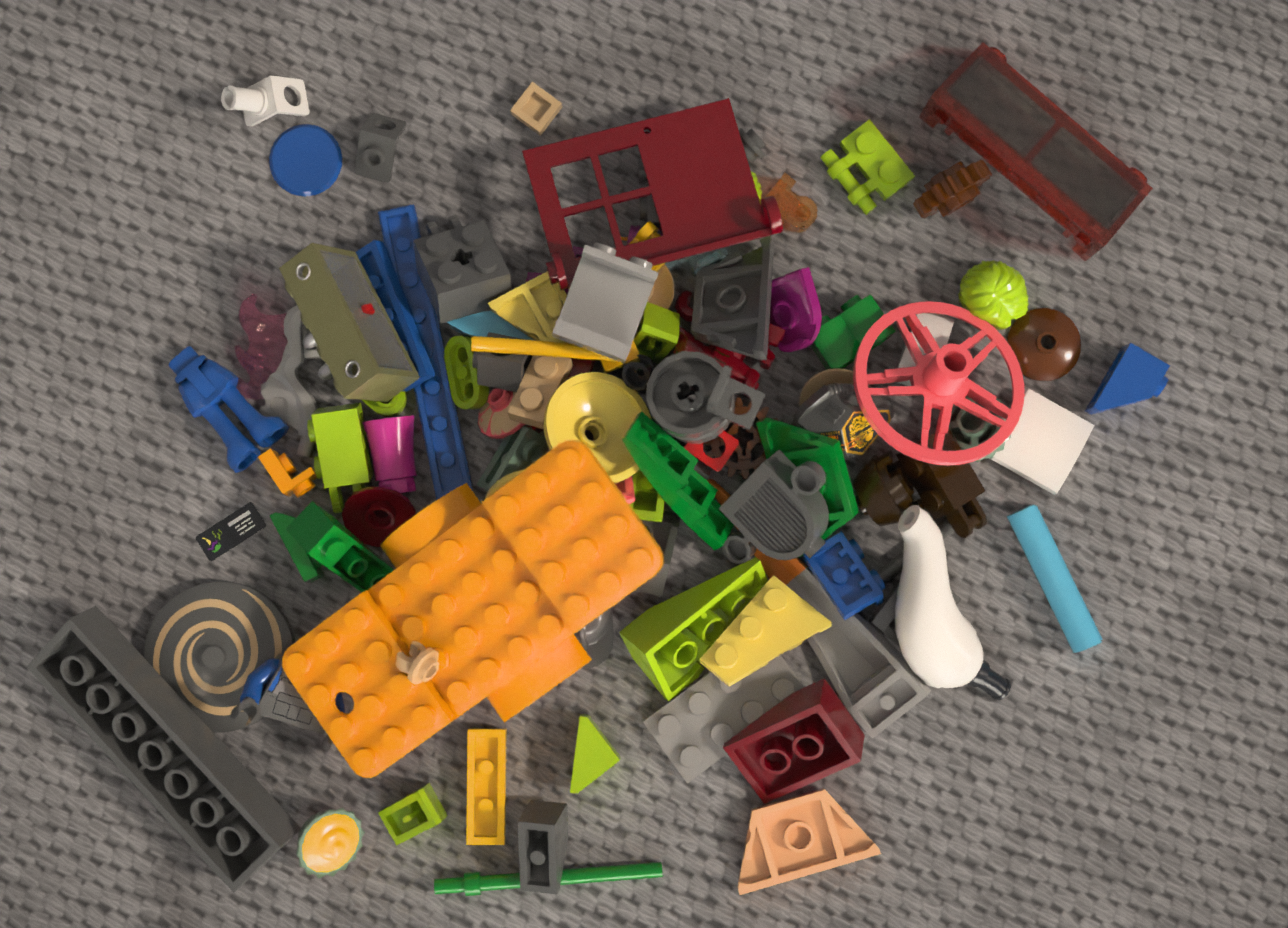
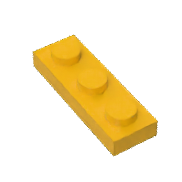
[466,728,507,845]

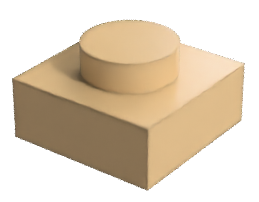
[510,82,562,136]

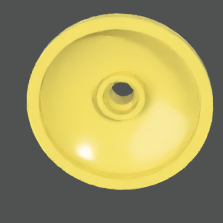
[544,372,652,484]

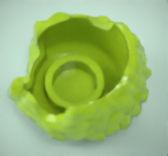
[958,260,1029,330]

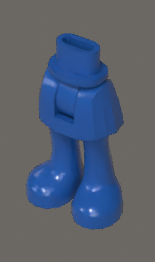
[168,346,289,473]

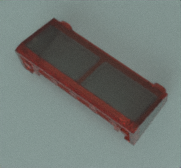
[919,42,1153,261]

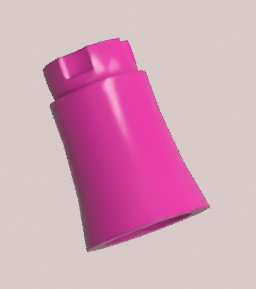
[362,415,417,493]

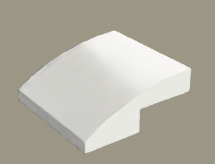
[991,389,1094,495]

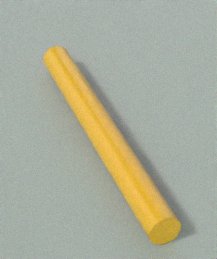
[471,336,616,361]

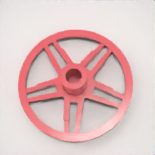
[853,301,1025,465]

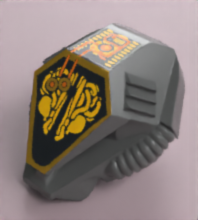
[791,383,894,461]

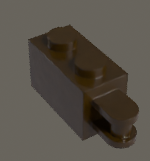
[896,428,987,538]

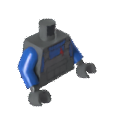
[230,653,345,751]

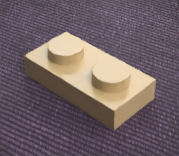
[507,356,573,429]

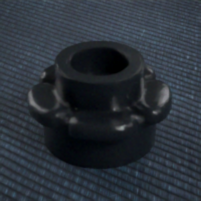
[622,354,656,391]

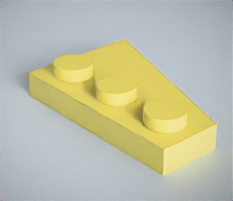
[699,575,832,687]

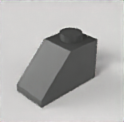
[517,800,569,894]

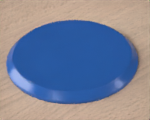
[269,124,342,196]

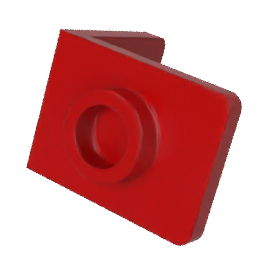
[680,431,739,472]

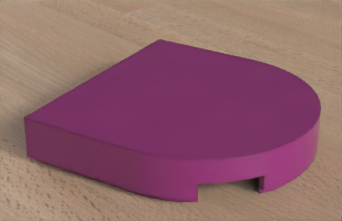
[769,267,822,352]

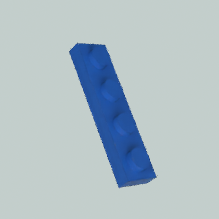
[356,240,436,392]

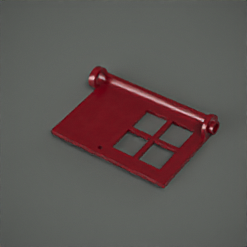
[522,98,783,290]

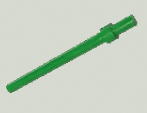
[434,862,663,896]

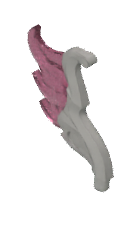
[235,294,318,457]

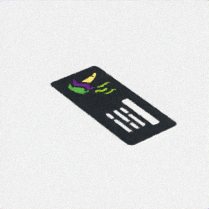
[196,502,266,561]

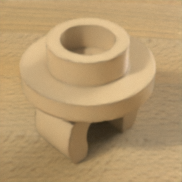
[395,641,439,684]

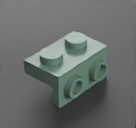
[476,426,548,491]

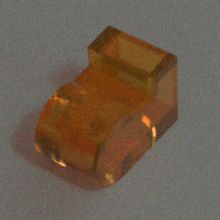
[766,173,818,233]

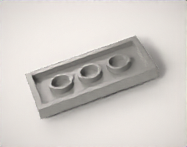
[643,655,804,783]

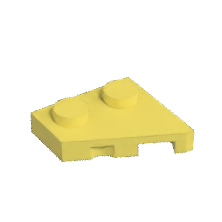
[488,272,568,343]

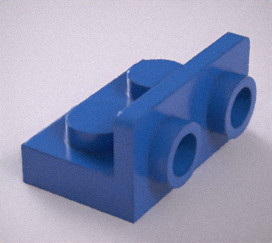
[803,531,885,621]

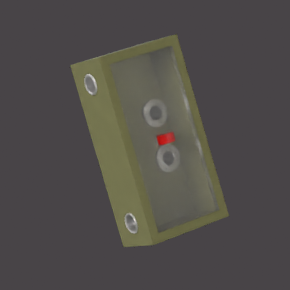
[279,243,420,402]

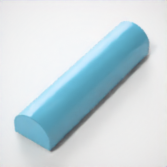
[1007,504,1103,653]

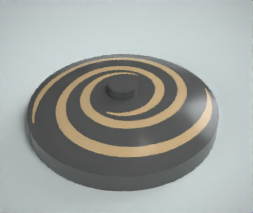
[143,581,295,733]

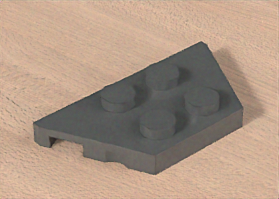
[691,236,774,360]

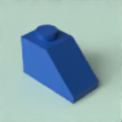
[1085,343,1170,415]

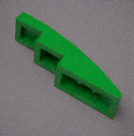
[622,411,734,551]

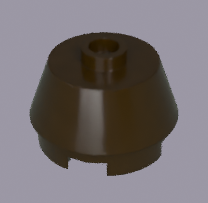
[853,451,924,526]

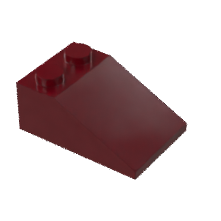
[723,678,865,804]

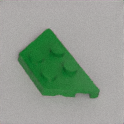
[756,417,859,558]

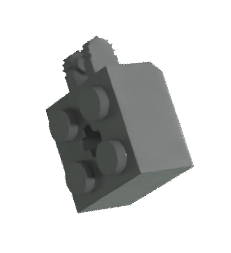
[413,215,511,324]

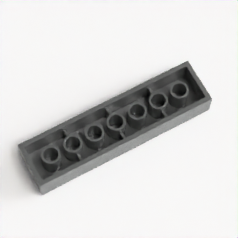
[27,606,301,893]

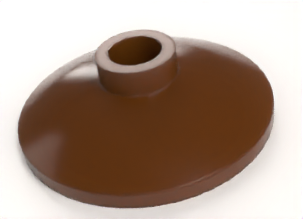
[1007,308,1081,382]

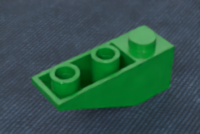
[286,501,395,593]

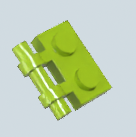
[820,119,915,215]

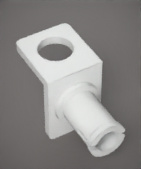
[221,76,309,127]

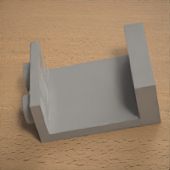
[552,243,659,363]

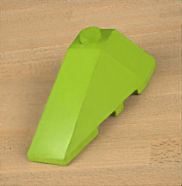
[619,557,768,702]

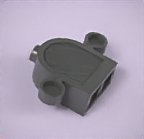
[719,450,829,564]

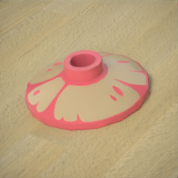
[478,388,525,439]

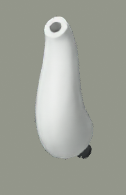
[895,505,1011,700]

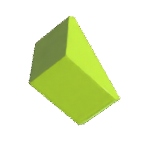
[633,302,680,364]
[570,714,621,794]
[378,783,448,846]

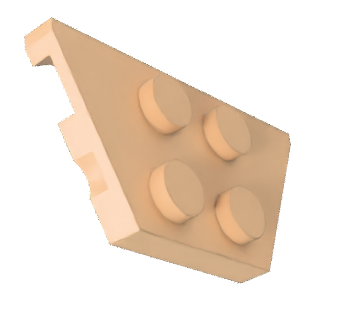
[737,788,881,895]

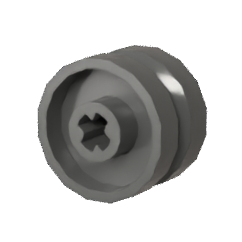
[646,351,735,444]

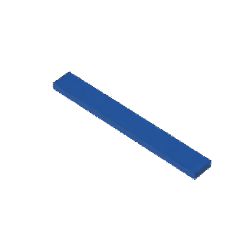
[378,204,474,500]

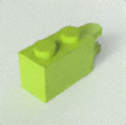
[307,402,373,513]

